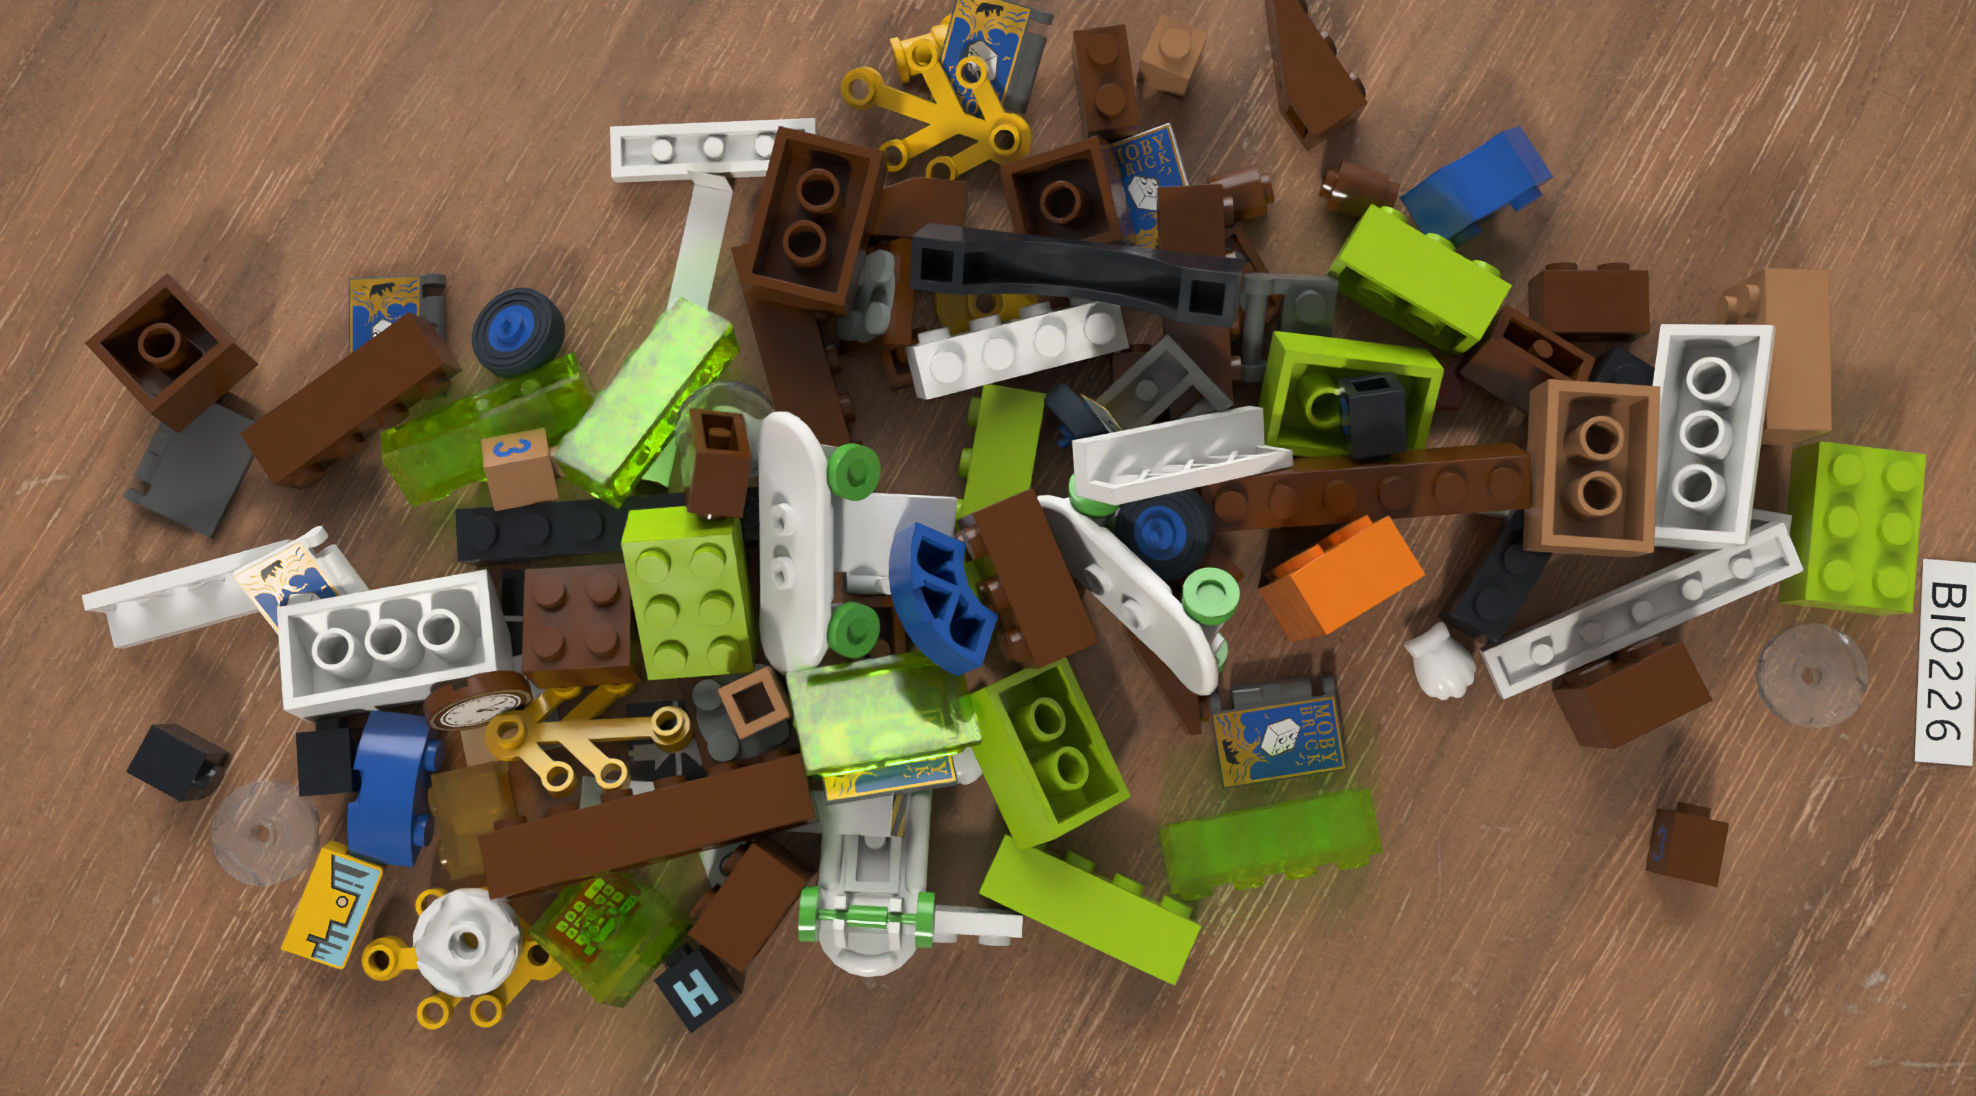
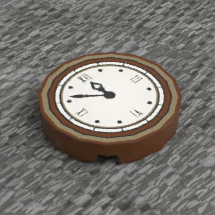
[422,670,534,732]

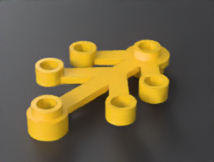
[841,39,1033,180]
[484,683,693,798]
[361,886,569,1030]

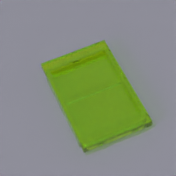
[785,651,982,777]

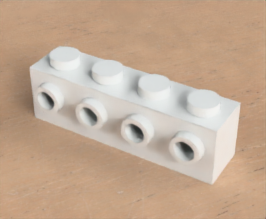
[905,297,1129,400]

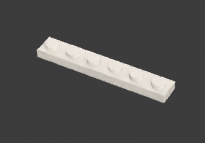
[1478,520,1804,699]

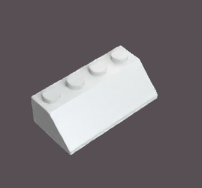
[1653,324,1776,550]
[277,569,514,723]

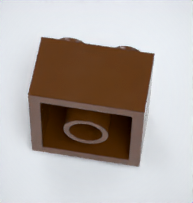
[999,135,1137,246]
[85,273,259,434]
[522,563,643,689]
[1552,637,1713,749]
[688,835,818,973]

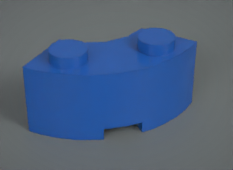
[1400,126,1553,249]
[889,522,998,676]
[347,710,445,867]

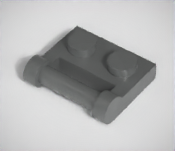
[1240,273,1339,383]
[1088,333,1234,430]

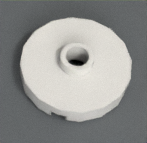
[413,888,523,997]

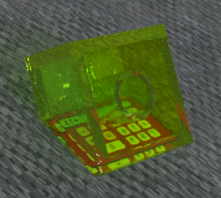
[527,871,694,1008]

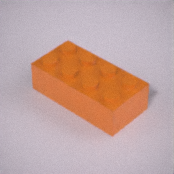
[1258,514,1426,642]

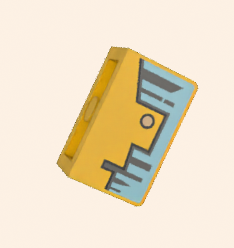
[281,840,384,969]

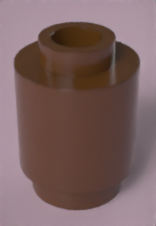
[1318,159,1400,220]
[1199,165,1274,223]

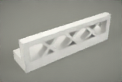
[1072,406,1293,505]
[82,539,313,649]

